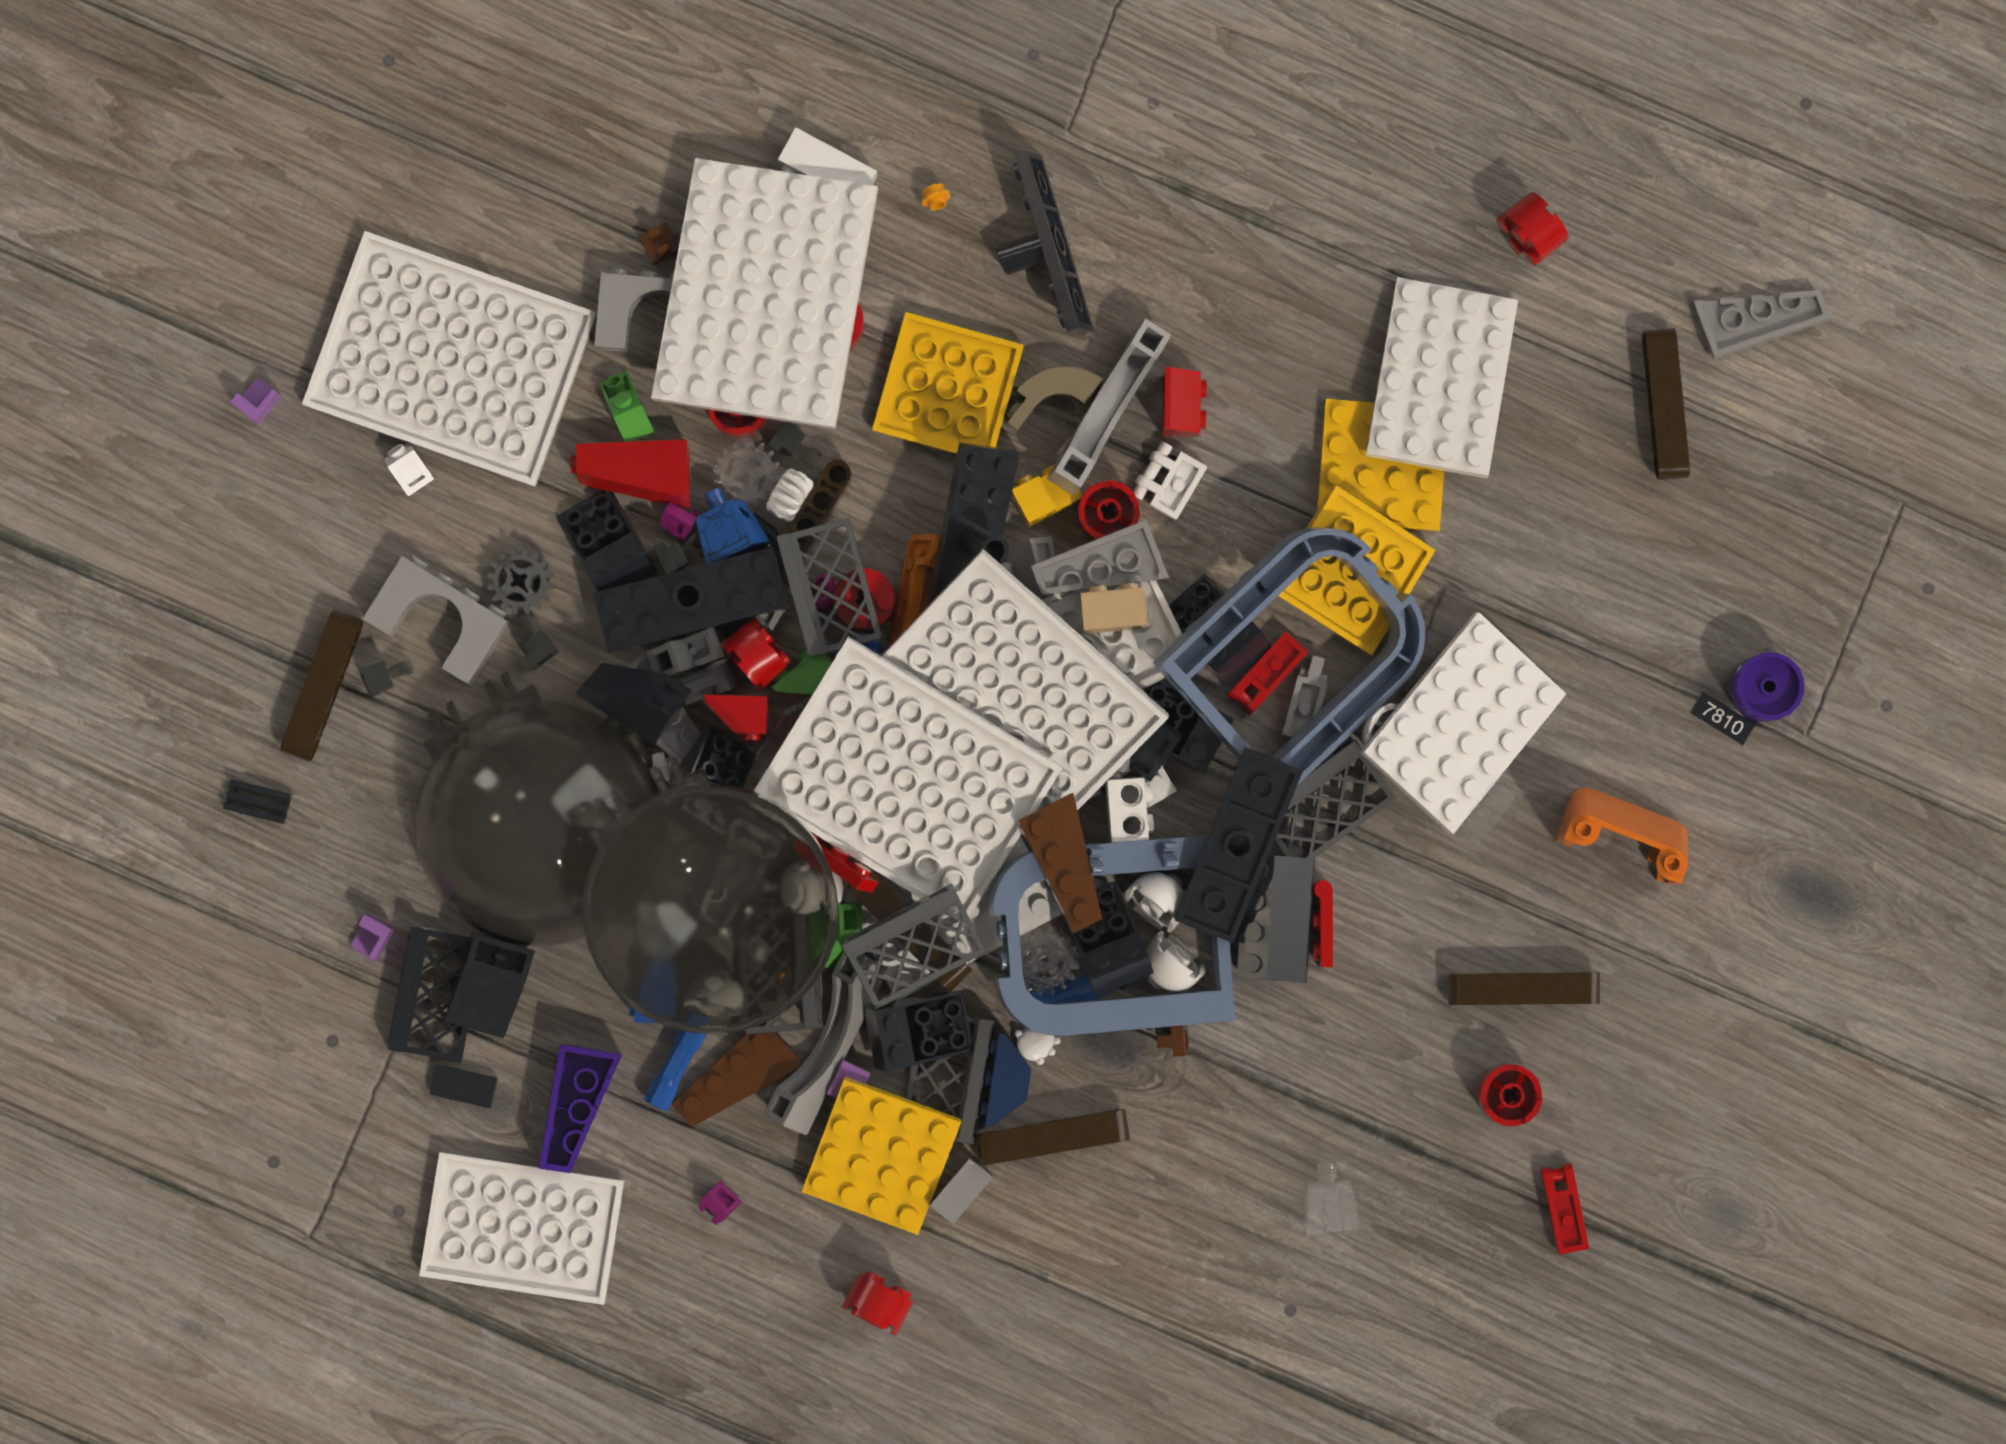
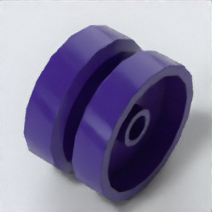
[1730,653,1804,722]

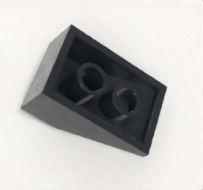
[576,663,693,745]

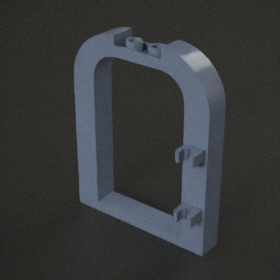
[1152,527,1425,786]
[988,835,1236,1036]

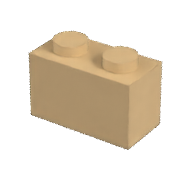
[1081,583,1149,634]

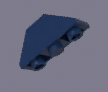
[980,1032,1031,1127]

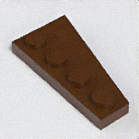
[1016,793,1102,933]
[671,1020,803,1127]

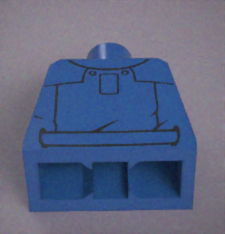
[696,488,769,564]

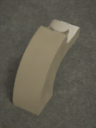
[1006,366,1103,433]

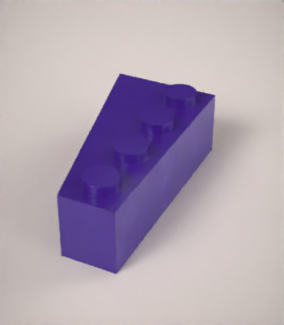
[538,1043,622,1173]

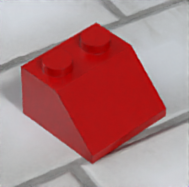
[1162,367,1207,437]
[704,695,770,742]

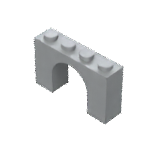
[594,269,674,353]
[362,555,510,686]

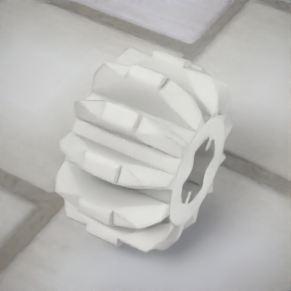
[767,468,814,523]

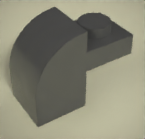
[646,627,724,677]

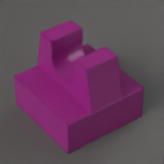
[658,502,699,542]
[697,1180,742,1225]

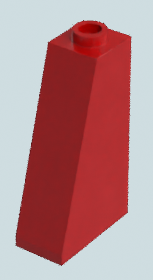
[570,439,691,509]

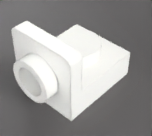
[384,443,434,496]

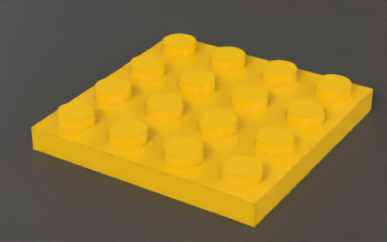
[872,312,1024,455]
[1317,399,1444,532]
[1278,485,1436,655]
[802,1076,962,1235]

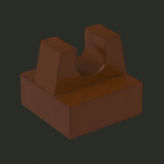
[639,222,679,265]
[1157,1025,1190,1057]

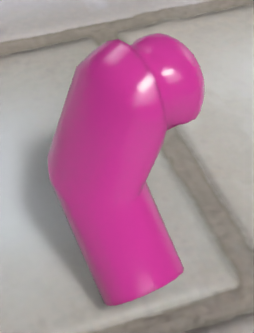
[815,574,836,612]

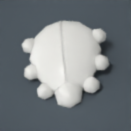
[1015,1028,1061,1065]

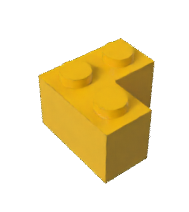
[1011,464,1082,528]

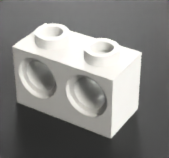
[1105,777,1154,843]

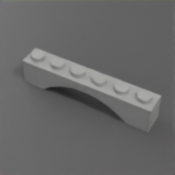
[1046,318,1171,495]
[763,951,889,1136]

